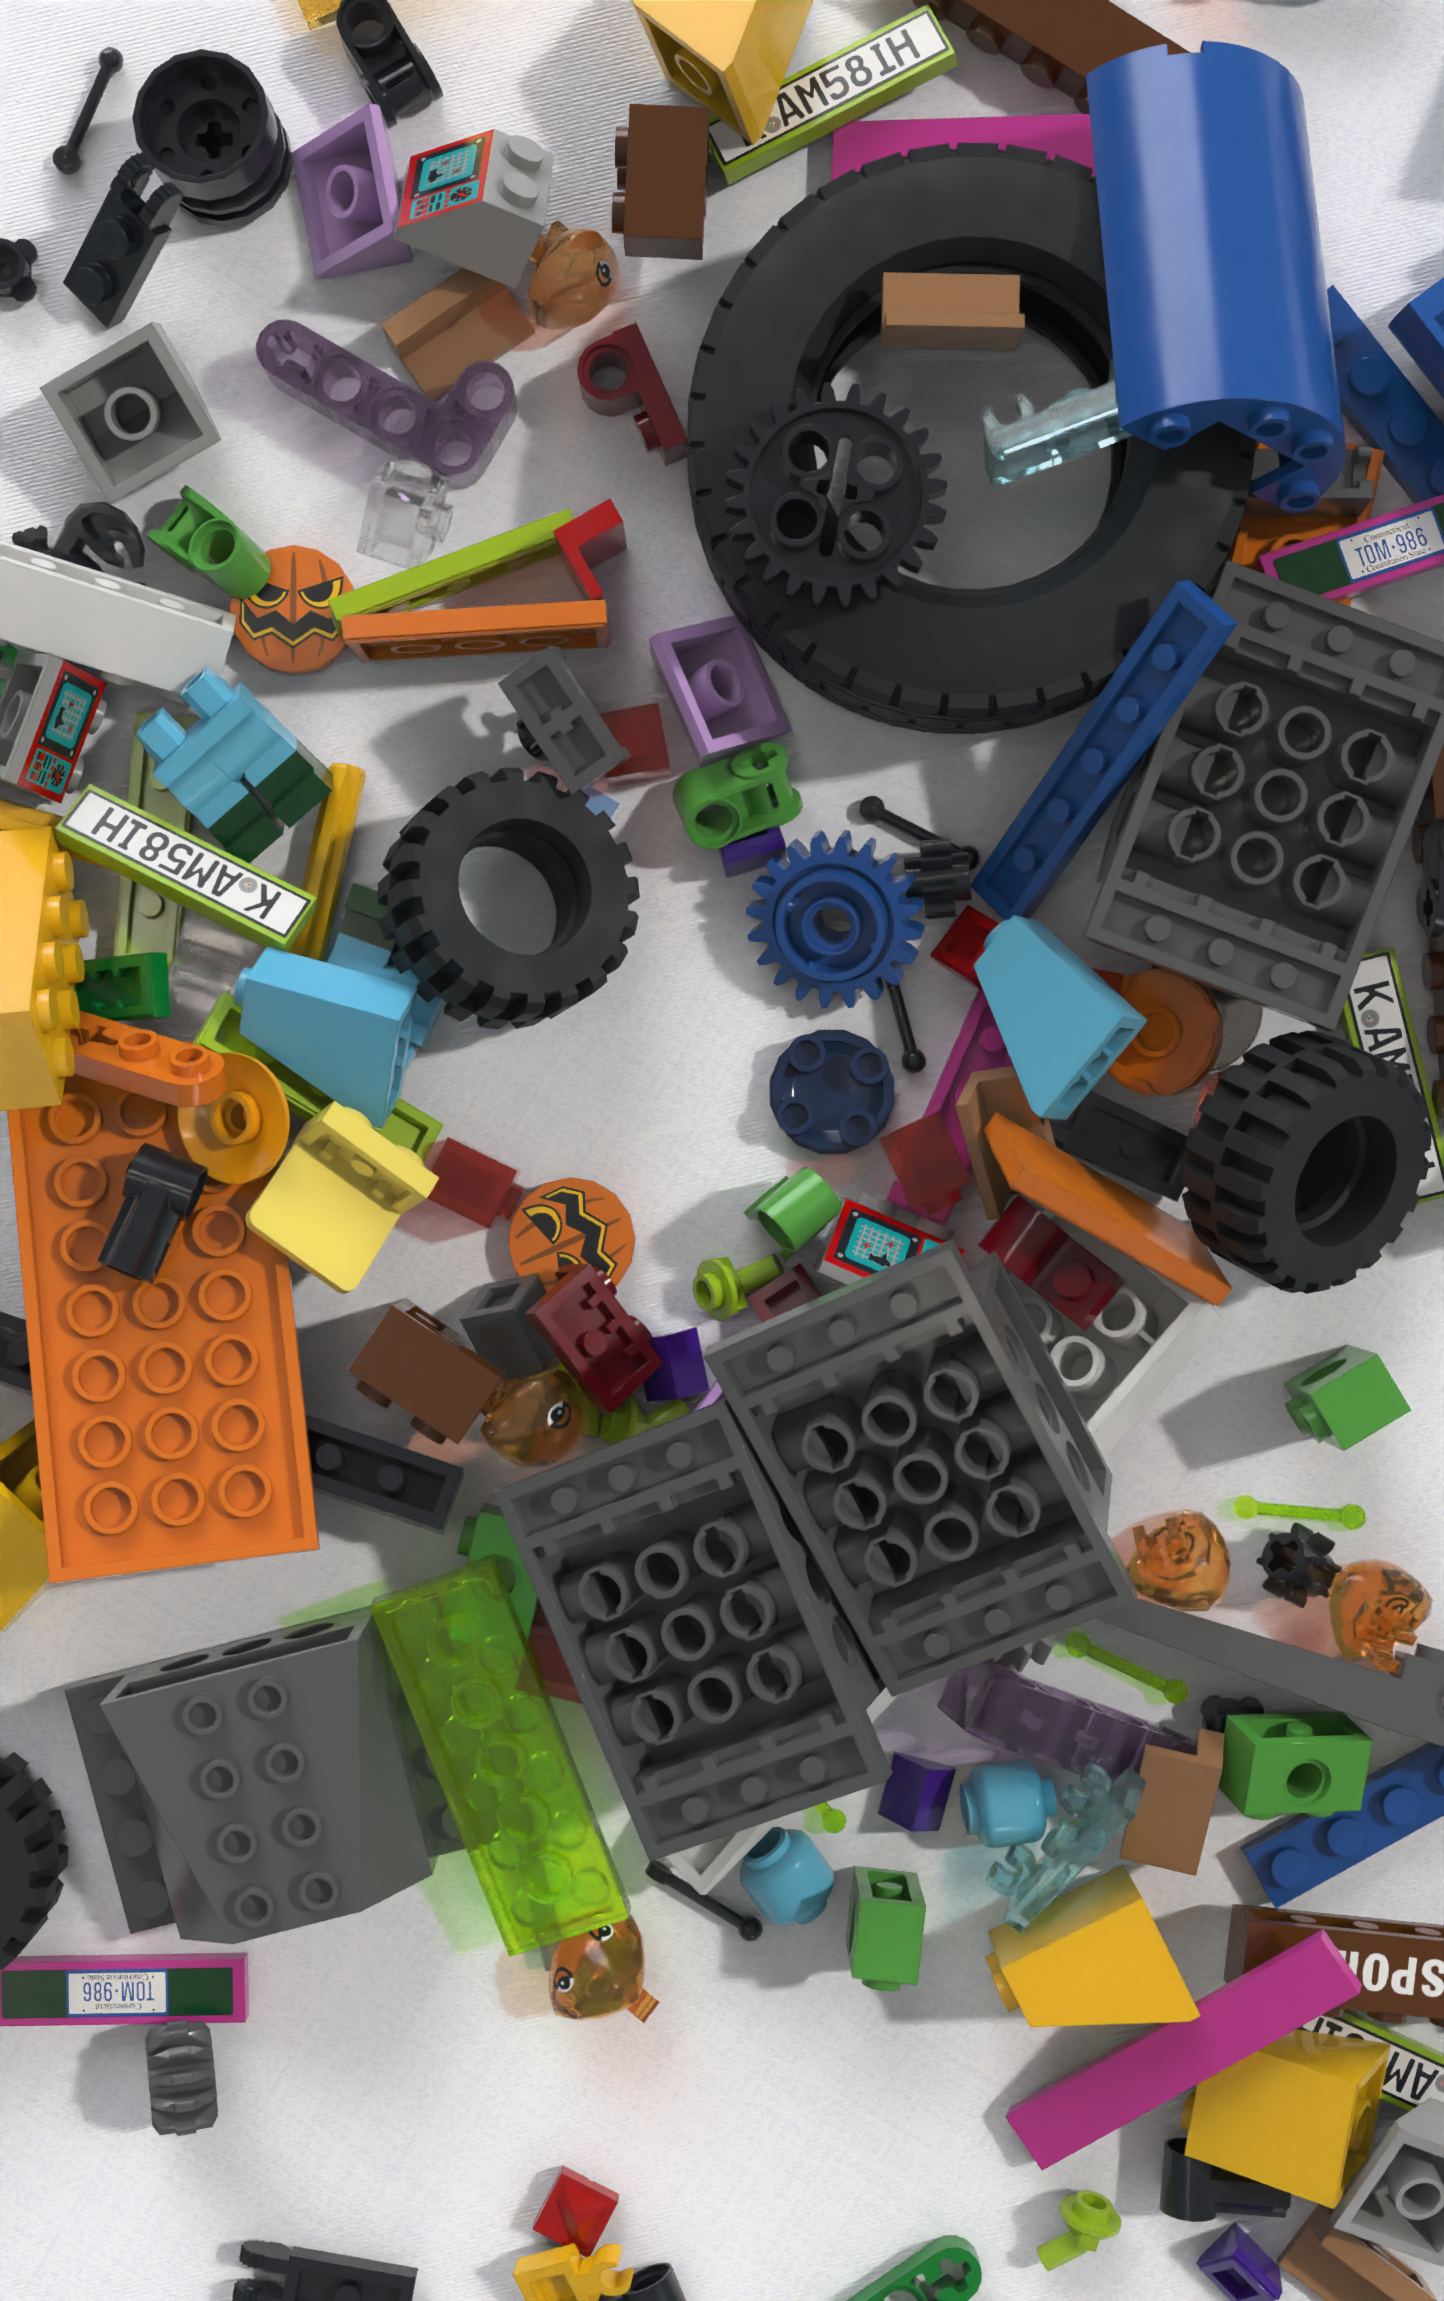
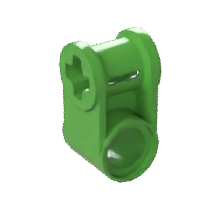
[146,485,271,599]
[672,742,803,850]
[743,1167,843,1261]

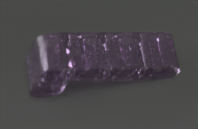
[256,319,518,489]
[937,1659,1196,1793]

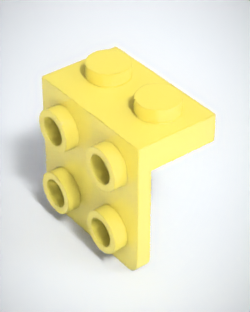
[245,1101,439,1294]

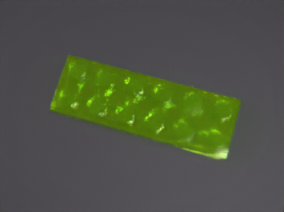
[369,1557,632,1957]

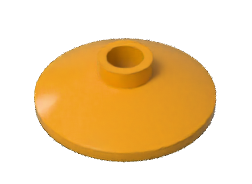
[177,1052,290,1184]

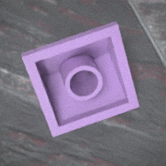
[292,103,413,278]
[649,615,791,768]

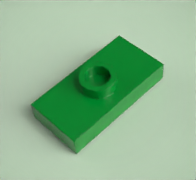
[74,952,171,1023]

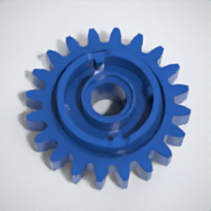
[746,830,925,1009]

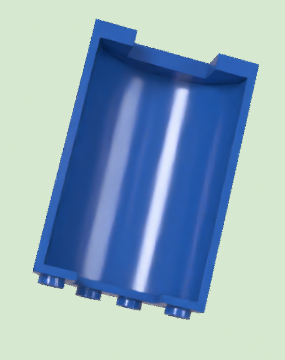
[1086,41,1347,514]

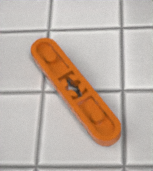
[69,1010,228,1107]

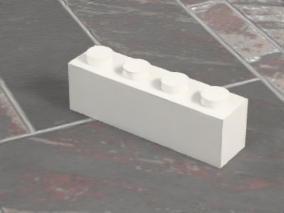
[0,540,237,705]

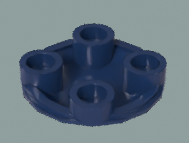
[770,1030,894,1154]

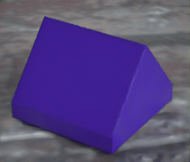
[718,826,787,878]
[643,1327,709,1402]
[878,1751,956,1832]
[1196,2222,1282,2301]

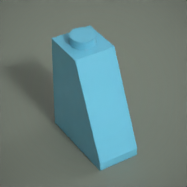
[973,915,1148,1120]
[234,946,418,1128]

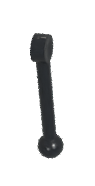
[53,47,124,175]
[859,796,980,870]
[886,981,926,1074]
[645,1860,763,1941]

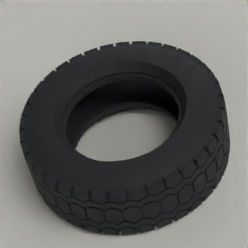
[687,143,1256,734]

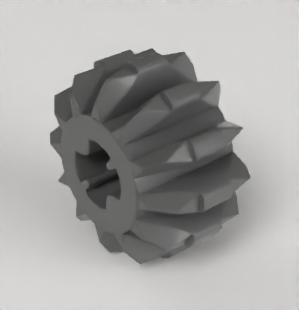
[145,2020,218,2136]

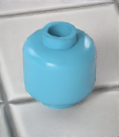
[959,1759,1057,1848]
[740,1827,834,1925]

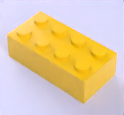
[0,826,89,1111]

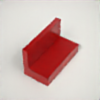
[553,499,627,601]

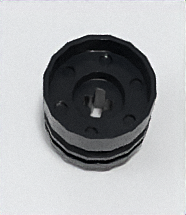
[132,49,293,228]

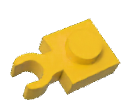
[513,2243,634,2301]

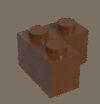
[612,104,709,260]
[348,1298,507,1445]

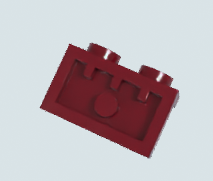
[524,1263,664,1414]

